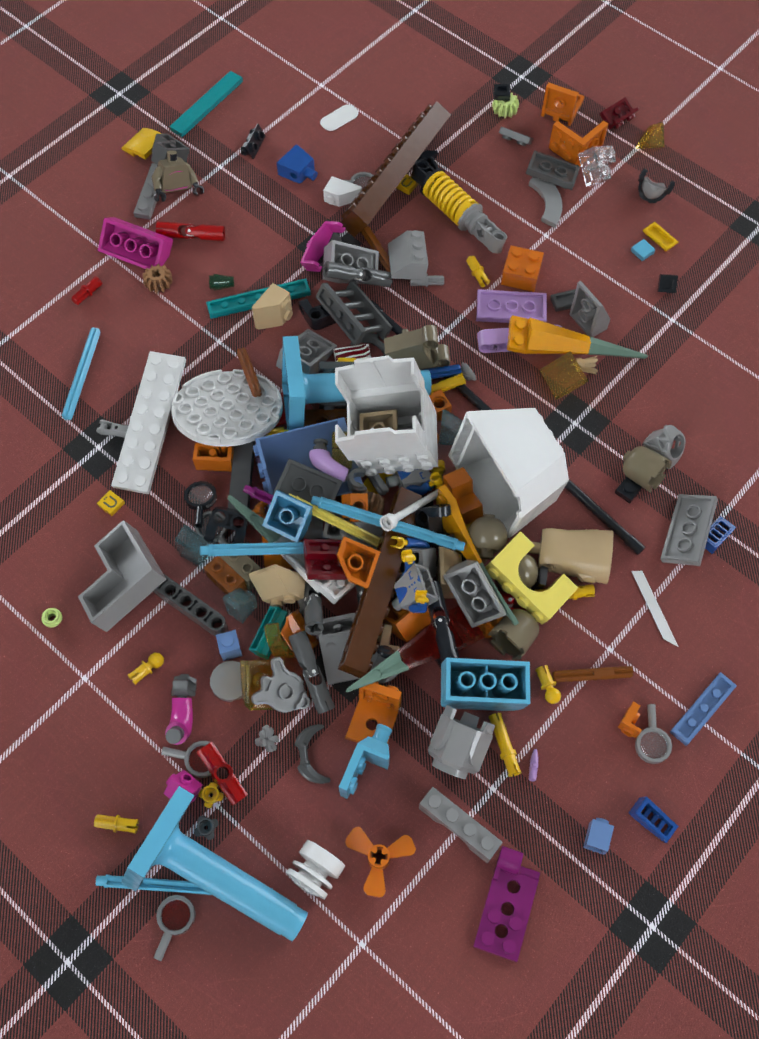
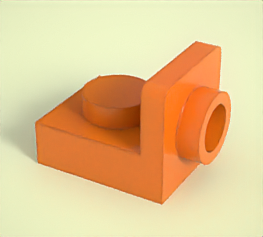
[618,701,642,738]

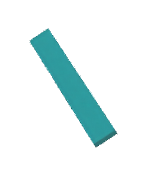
[169,71,243,137]
[206,278,311,319]

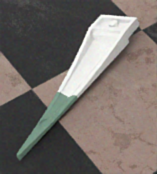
[227,495,356,604]

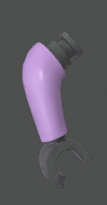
[309,439,367,493]

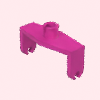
[300,221,346,272]

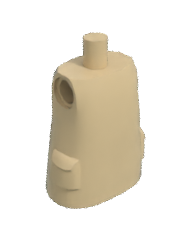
[528,528,613,584]

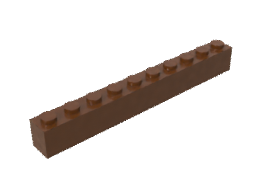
[338,487,422,678]

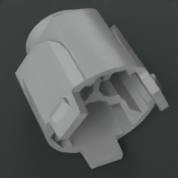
[428,705,495,779]

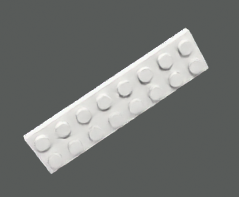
[111,351,186,494]

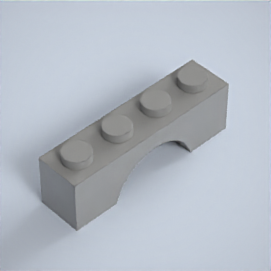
[419,787,503,864]

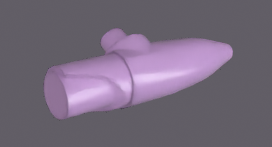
[528,749,538,781]

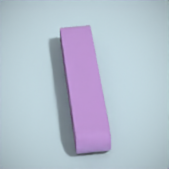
[477,325,562,353]

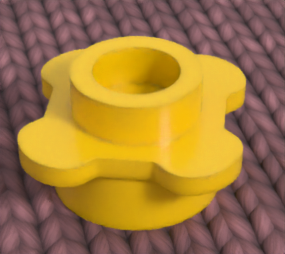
[198,782,224,808]

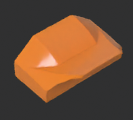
[281,609,319,651]

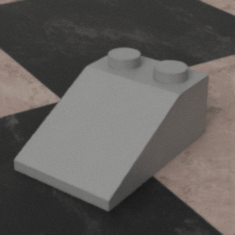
[322,240,379,284]
[569,281,610,337]
[276,329,337,374]

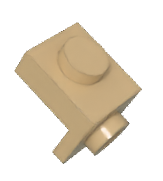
[377,624,400,653]

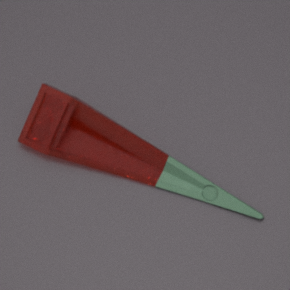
[346,606,485,692]

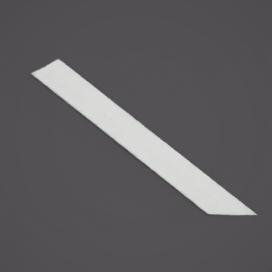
[631,571,678,646]

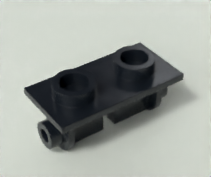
[240,124,265,159]

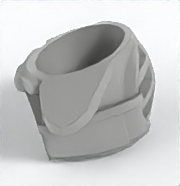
[643,425,686,469]

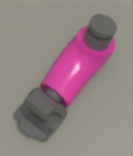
[165,674,197,745]

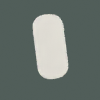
[320,105,358,131]

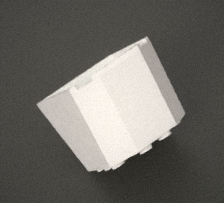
[448,408,569,538]

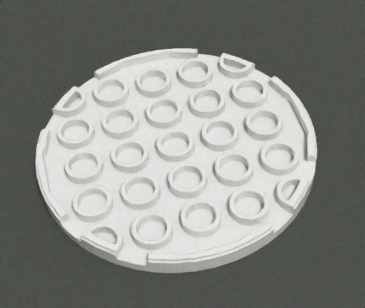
[171,369,283,447]

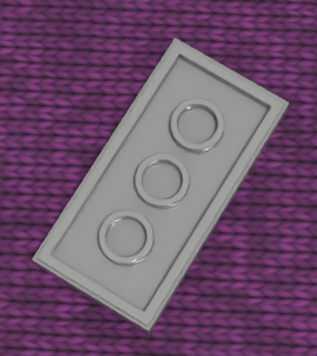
[660,494,718,566]

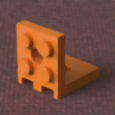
[541,82,585,126]
[549,120,608,167]
[346,681,402,744]

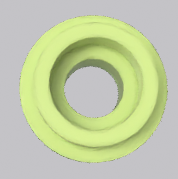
[42,608,62,628]

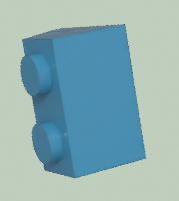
[262,490,313,543]

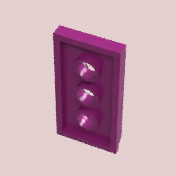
[473,846,540,962]

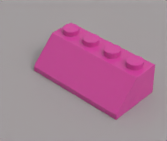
[98,217,173,269]

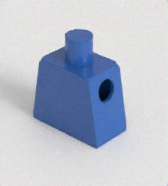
[277,144,318,184]

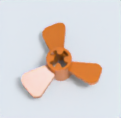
[345,827,416,898]

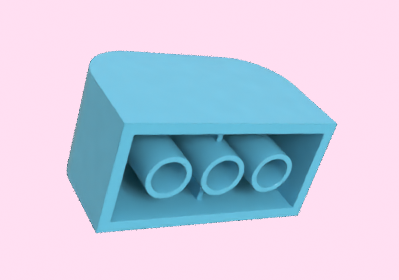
[441,658,531,711]

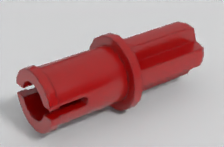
[71,276,102,305]

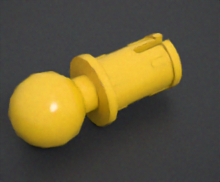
[128,652,164,685]
[535,665,561,704]

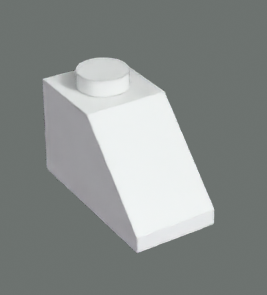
[323,176,362,207]

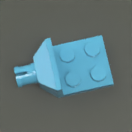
[339,724,392,799]

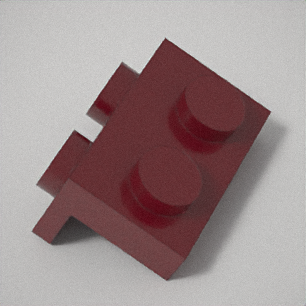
[599,97,640,130]

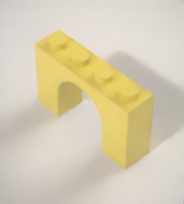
[485,531,578,625]

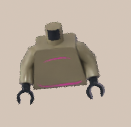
[152,150,204,202]

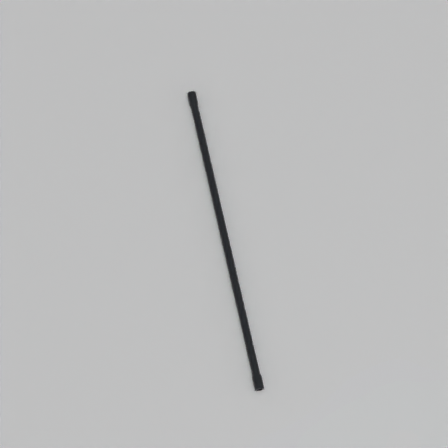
[371,300,645,555]

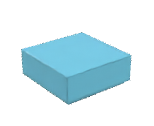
[631,239,656,261]

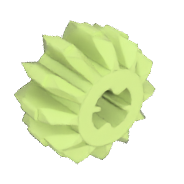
[492,92,519,118]

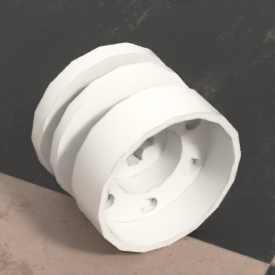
[286,840,345,900]

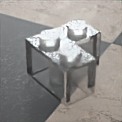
[578,145,616,186]

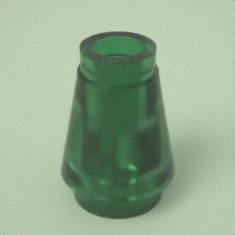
[209,273,234,291]

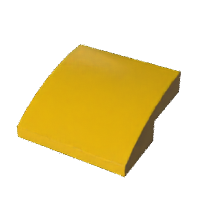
[122,128,161,160]

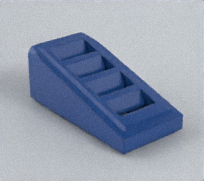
[705,516,736,554]
[629,796,679,843]

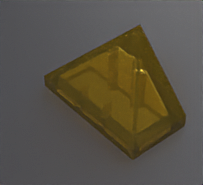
[636,122,664,149]

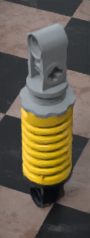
[411,159,507,254]

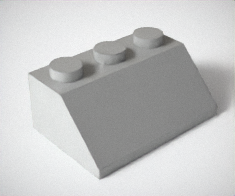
[388,230,428,280]
[443,560,507,628]

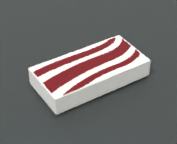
[333,344,371,362]

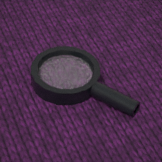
[184,481,217,528]

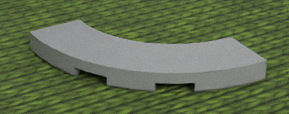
[528,177,562,228]

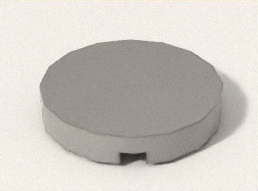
[210,661,251,702]

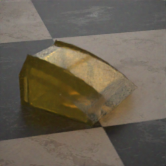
[240,659,285,710]

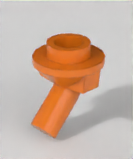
[252,501,268,519]
[478,617,503,638]

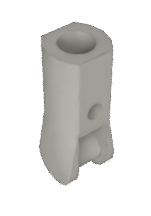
[96,419,128,438]

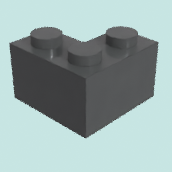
[151,133,190,167]

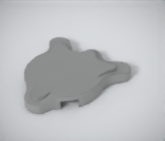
[251,657,310,713]

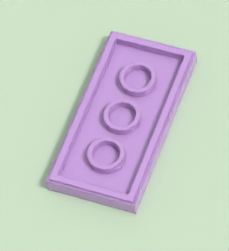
[476,289,547,323]

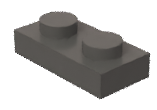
[499,126,534,146]

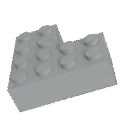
[78,520,166,632]

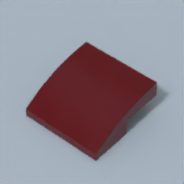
[303,539,347,580]

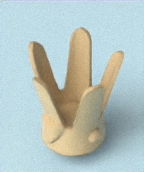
[571,356,598,375]

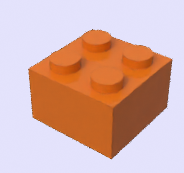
[501,245,544,292]

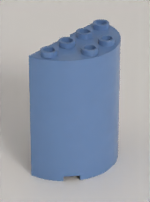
[253,417,363,507]

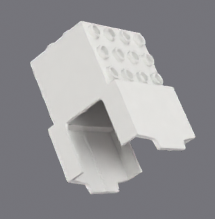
[335,355,438,476]

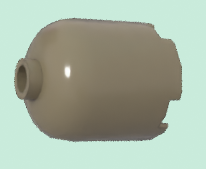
[623,446,672,493]
[488,609,539,660]

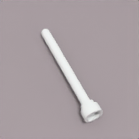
[380,489,438,531]

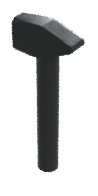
[418,150,439,170]

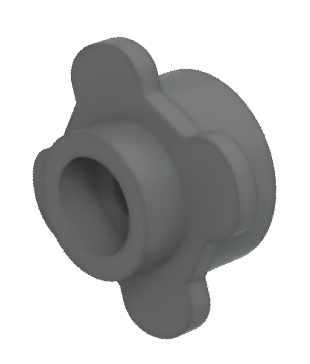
[194,815,219,840]

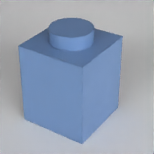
[216,630,243,661]
[583,818,614,855]

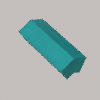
[249,606,289,660]

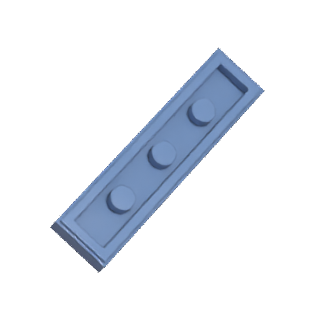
[670,672,737,746]

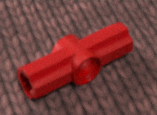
[196,741,248,806]

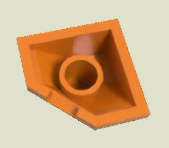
[336,536,381,589]

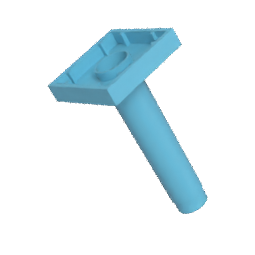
[282,336,432,431]
[121,786,308,941]

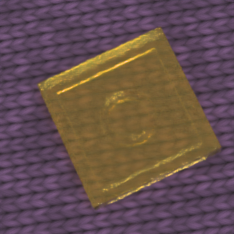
[539,351,588,400]

